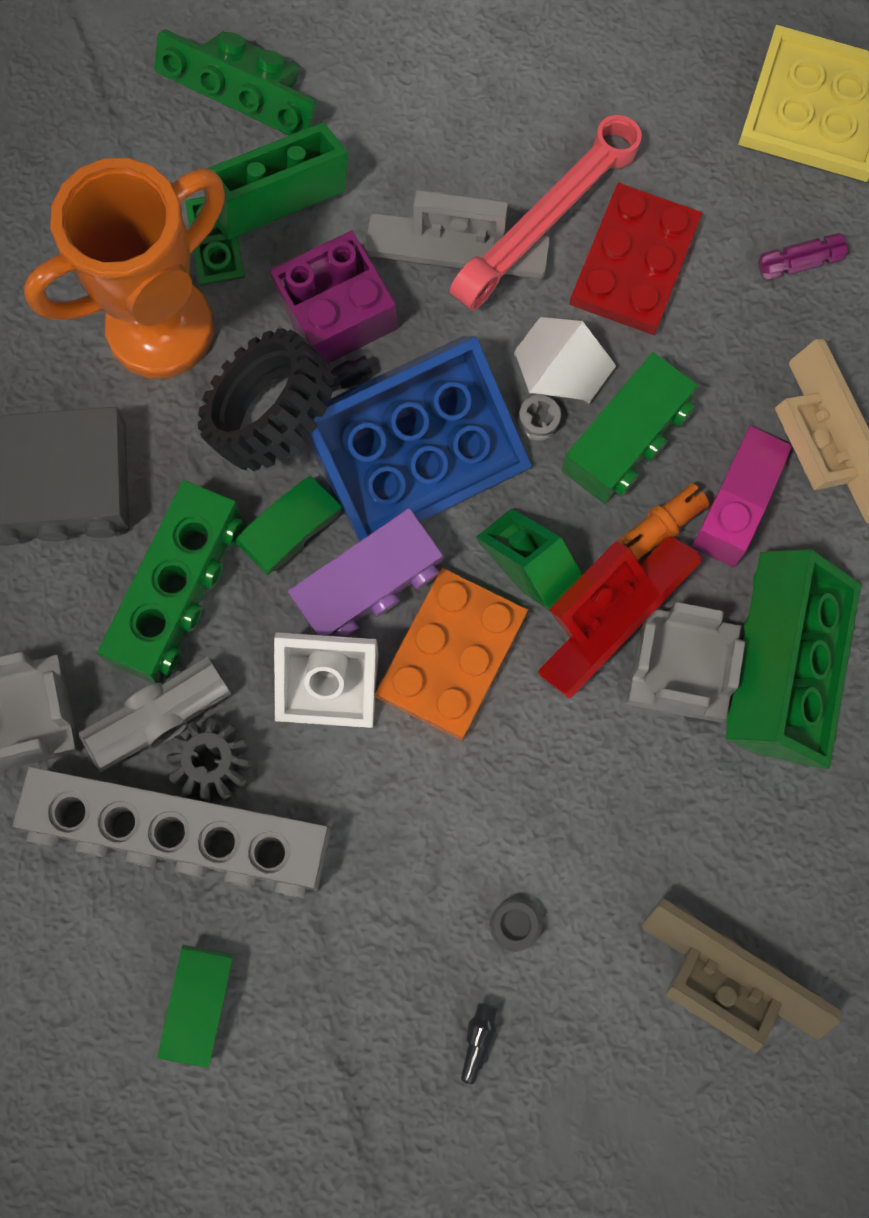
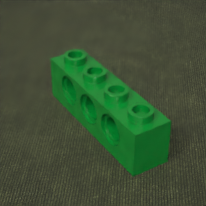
[97,480,243,684]

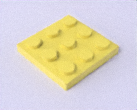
[738,25,869,182]

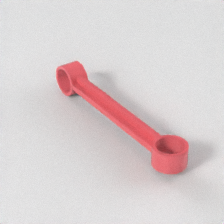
[449,115,642,311]

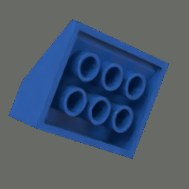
[304,336,532,542]

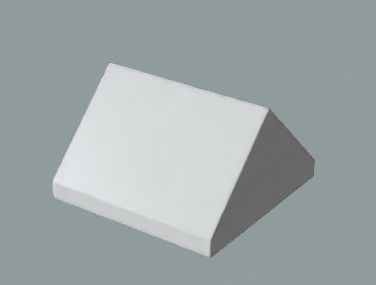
[274,632,379,728]

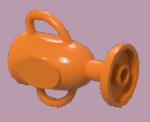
[24,158,225,379]

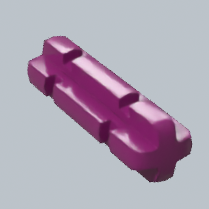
[758,233,848,279]

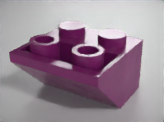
[269,230,397,363]

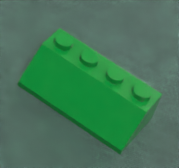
[725,549,861,769]

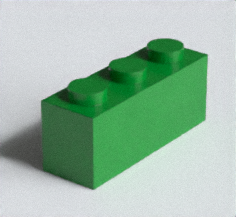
[204,122,348,240]
[561,352,698,505]

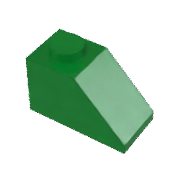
[476,508,582,610]

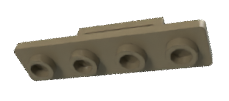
[642,899,843,1053]

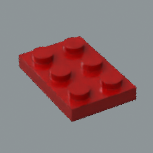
[569,183,702,336]

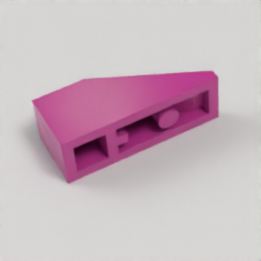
[691,426,792,568]

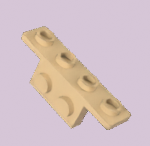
[775,339,869,524]

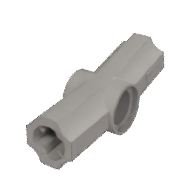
[79,656,231,772]

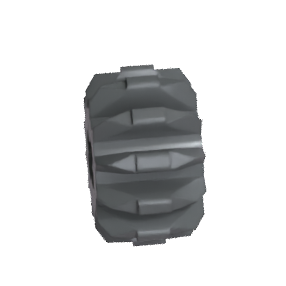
[166,718,253,803]

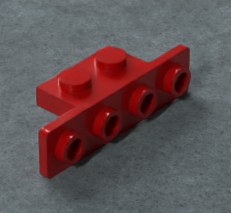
[538,536,702,698]

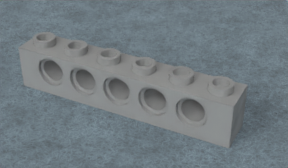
[12,767,330,898]

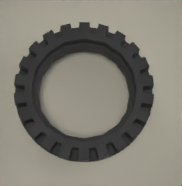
[198,328,334,471]

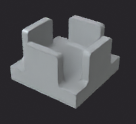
[627,602,745,723]
[0,652,80,771]

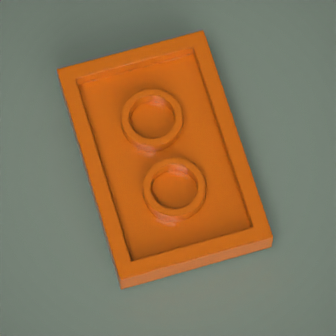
[375,568,528,741]

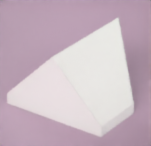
[514,317,616,404]

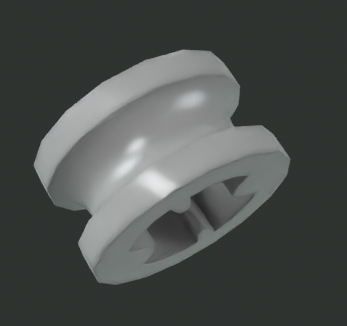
[517,395,561,441]

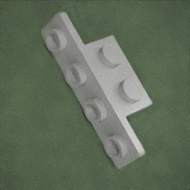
[365,190,549,279]

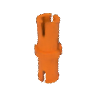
[617,483,709,561]

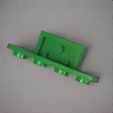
[154,29,317,136]

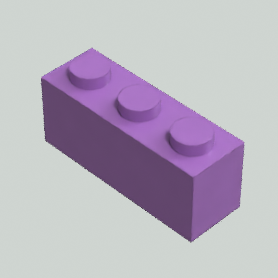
[288,508,443,637]

